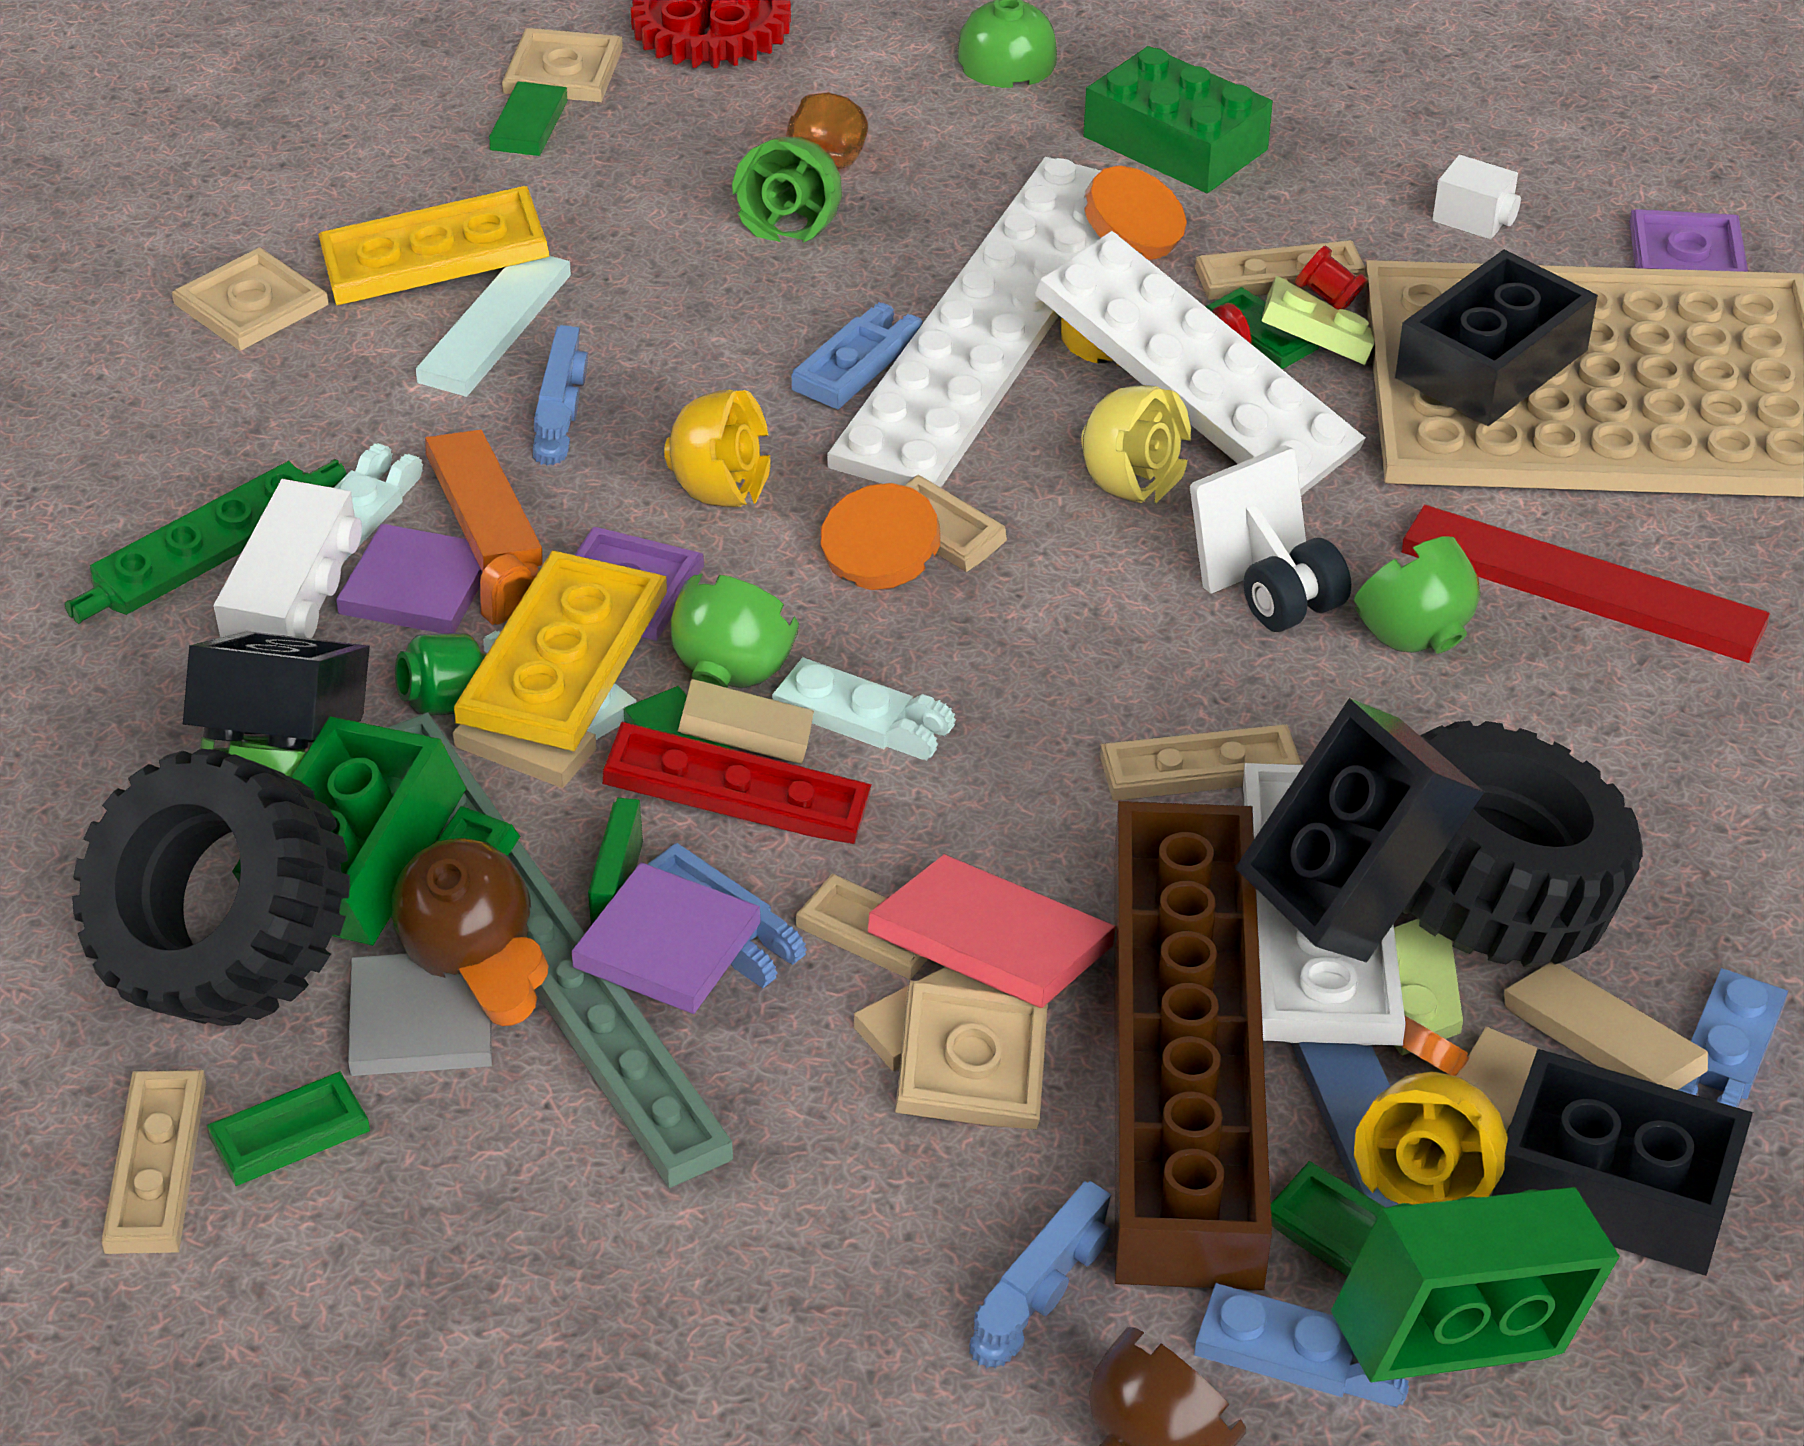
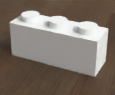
[214,479,362,639]

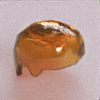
[786,92,869,171]

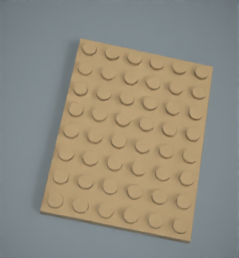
[1364,260,1804,497]

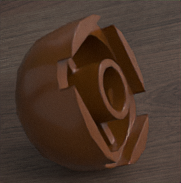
[391,838,531,978]
[1089,1327,1246,1446]

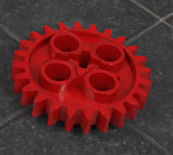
[630,0,791,68]

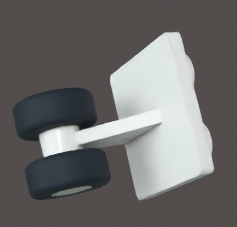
[1190,445,1352,632]

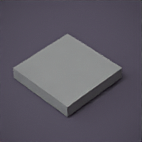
[348,954,492,1076]

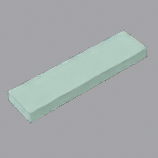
[416,256,571,397]

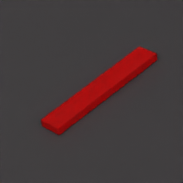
[1401,504,1770,663]

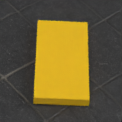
[318,186,550,306]
[454,551,667,751]

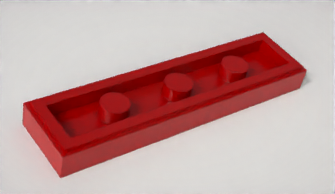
[602,722,872,844]

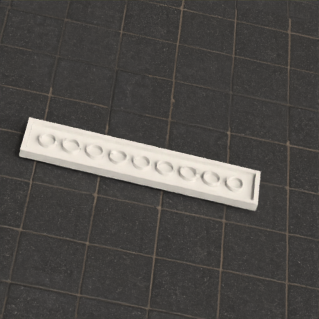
[827,157,1101,488]

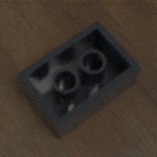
[1395,249,1598,427]
[182,631,370,749]
[1235,698,1484,963]
[1492,1048,1753,1276]

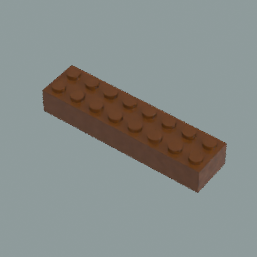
[1114,801,1272,1290]

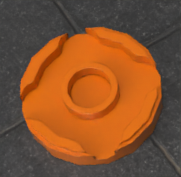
[1084,165,1187,260]
[821,483,940,590]

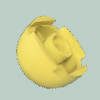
[1081,385,1191,503]

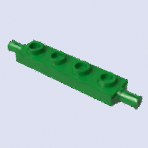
[65,459,347,624]

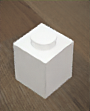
[1432,154,1521,239]

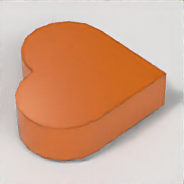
[480,554,540,625]
[459,937,549,1026]
[1402,1015,1469,1076]

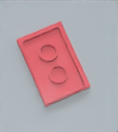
[868,854,1116,1008]

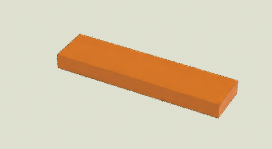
[425,429,542,573]

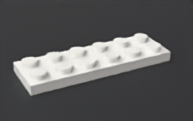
[1035,231,1366,495]
[1243,763,1405,1046]

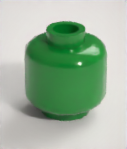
[395,632,487,716]

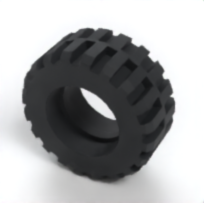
[1402,720,1643,967]
[72,749,350,1026]

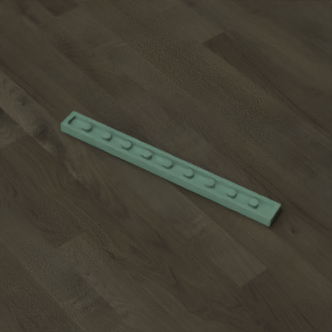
[387,712,733,1188]

